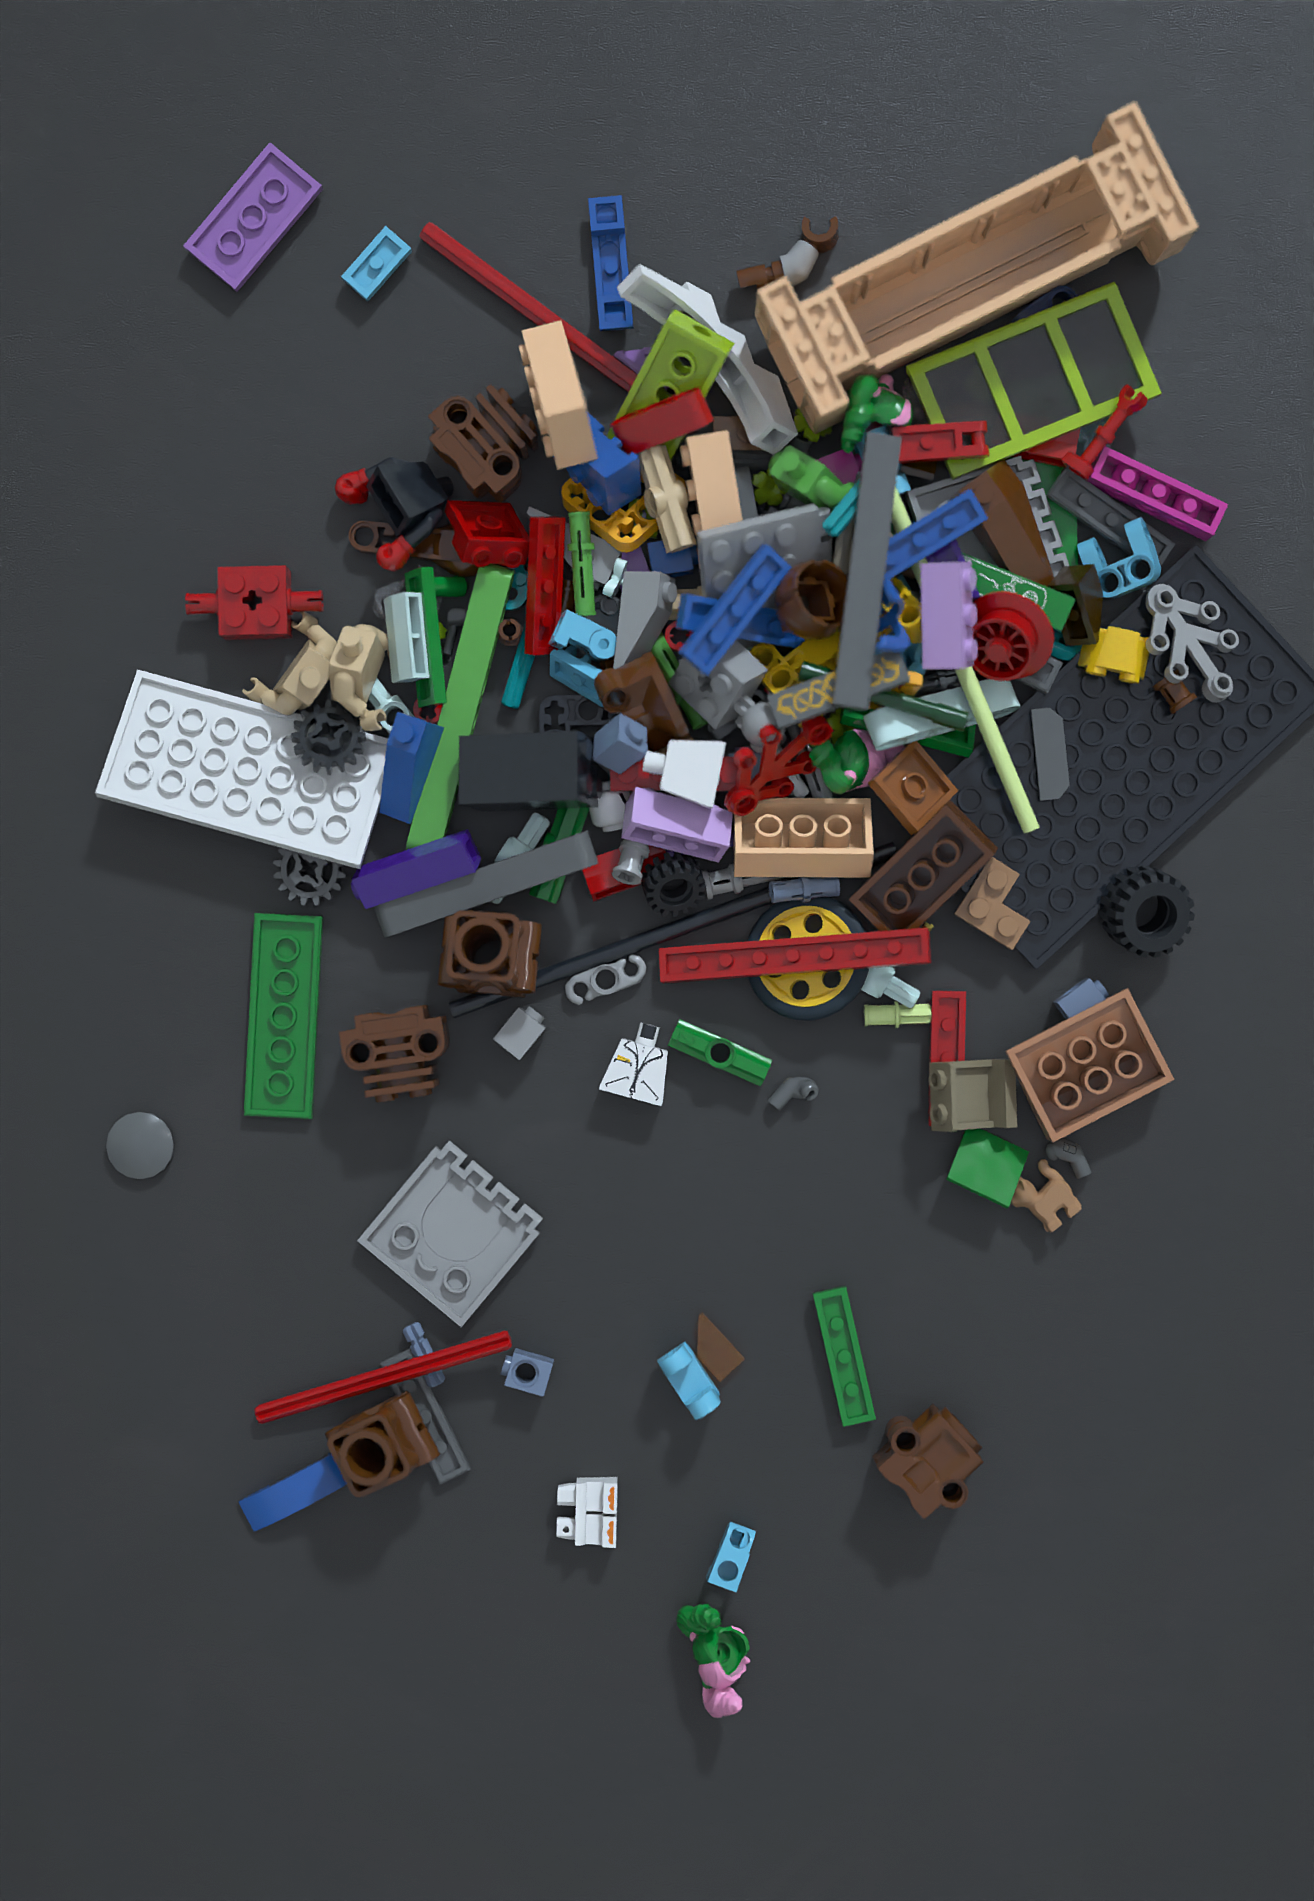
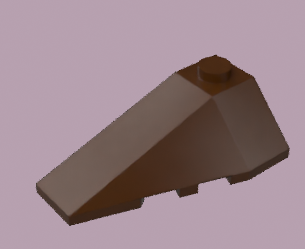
[950,459,1054,587]

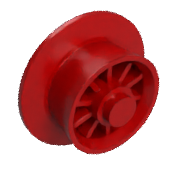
[972,591,1054,681]

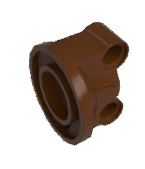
[594,651,691,752]

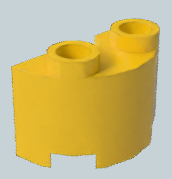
[1078,626,1150,684]

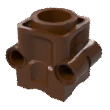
[437,911,542,998]
[325,1390,440,1497]
[872,1404,984,1519]

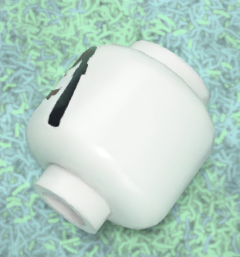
[589,781,631,832]

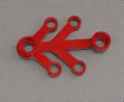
[724,715,833,816]

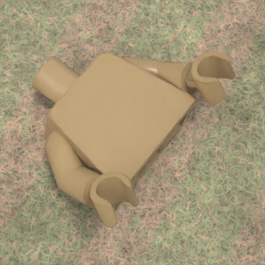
[242,612,337,715]
[329,624,389,731]

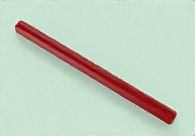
[419,222,638,393]
[254,1331,512,1424]

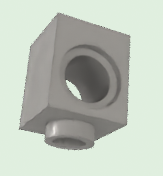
[493,1006,546,1060]

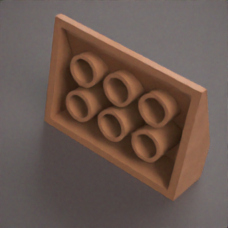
[1006,988,1175,1142]

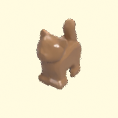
[1011,1159,1082,1233]

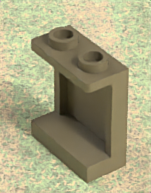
[929,1059,1017,1132]

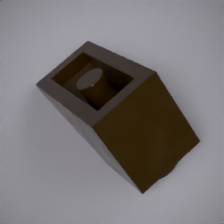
[1048,564,1103,646]

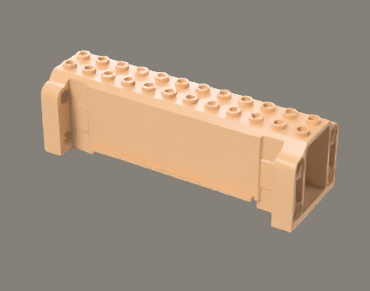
[755,101,1198,434]

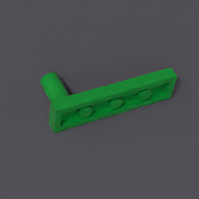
[405,567,467,708]

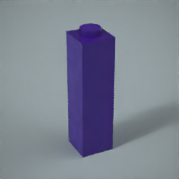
[351,829,482,909]

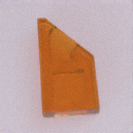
[697,1312,745,1382]

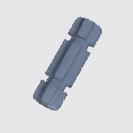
[403,1322,445,1388]

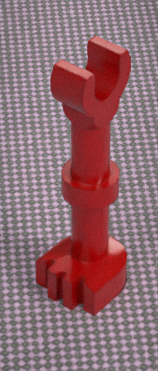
[1061,384,1148,481]

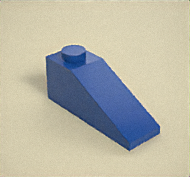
[379,712,444,824]

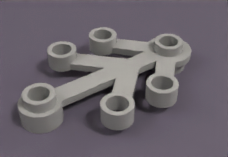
[1146,584,1239,703]

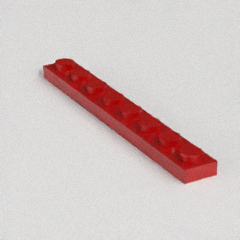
[659,928,931,983]

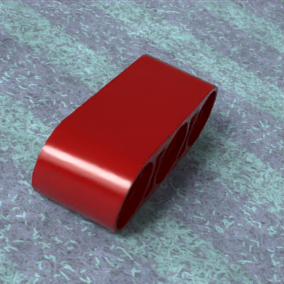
[610,387,713,455]

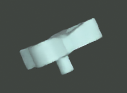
[602,557,628,598]

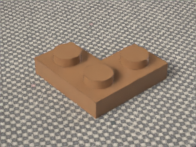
[954,857,1031,950]

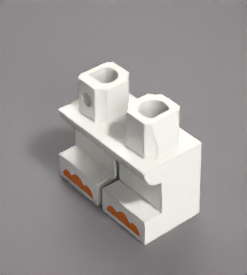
[557,1477,618,1548]

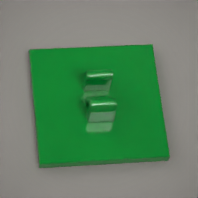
[946,1128,1029,1209]

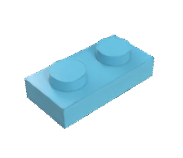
[341,226,412,302]

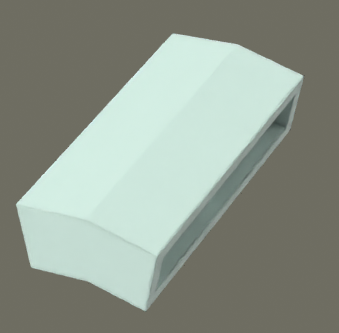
[384,592,429,683]

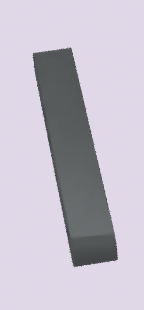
[373,831,599,938]

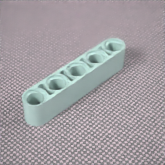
[863,679,1021,751]

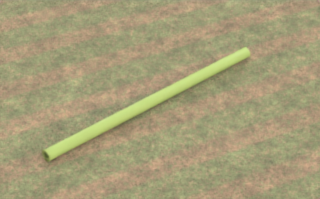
[891,487,1039,834]

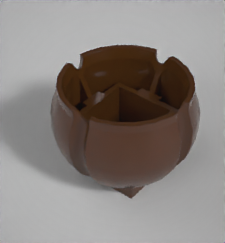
[774,560,847,640]

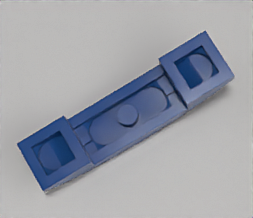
[588,195,634,332]
[238,1452,347,1532]

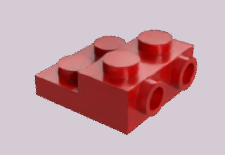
[445,500,529,568]

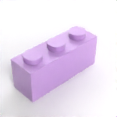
[921,562,978,669]
[621,787,733,862]

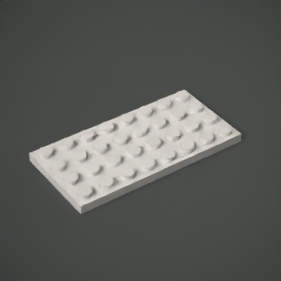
[95,669,388,869]

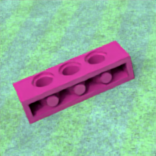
[1088,446,1228,541]

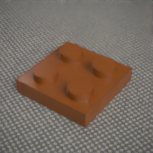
[868,741,959,835]

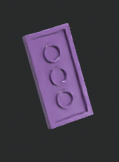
[183,142,323,292]

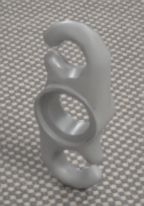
[565,954,646,1005]

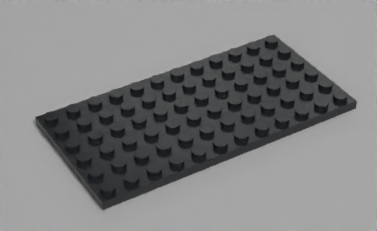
[898,545,1314,970]

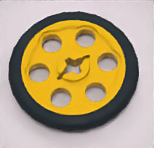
[747,897,869,1021]

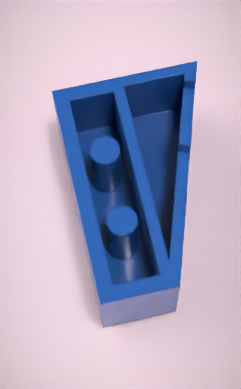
[553,412,641,516]

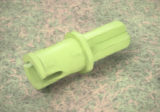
[864,1001,932,1028]

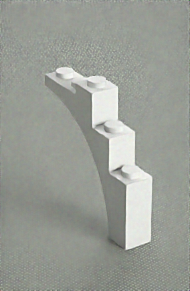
[617,264,798,455]

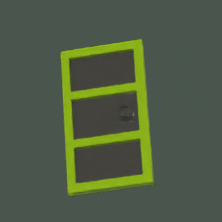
[906,282,1162,480]

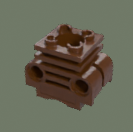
[428,384,539,503]
[339,1005,450,1103]

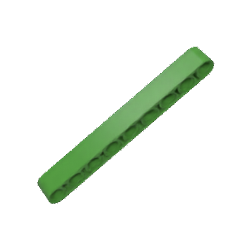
[406,564,515,850]

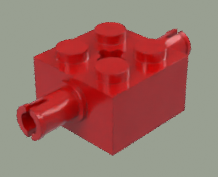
[185,565,324,640]

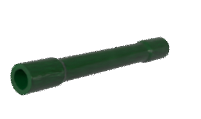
[797,661,969,732]

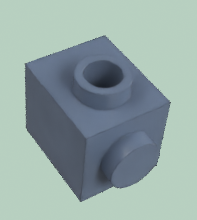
[593,713,648,774]

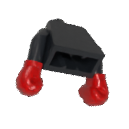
[335,457,454,572]

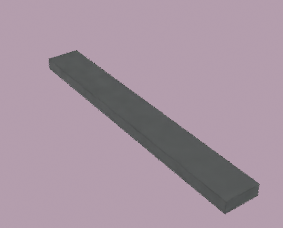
[831,432,902,711]

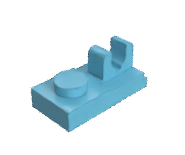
[550,645,603,707]

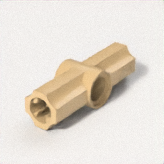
[636,445,697,553]

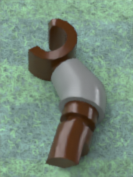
[736,216,839,290]

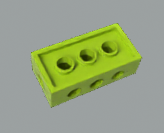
[606,309,735,461]

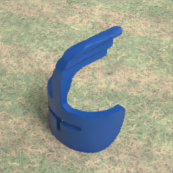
[876,576,910,653]

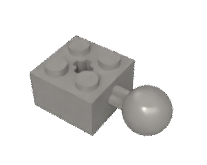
[668,640,785,747]

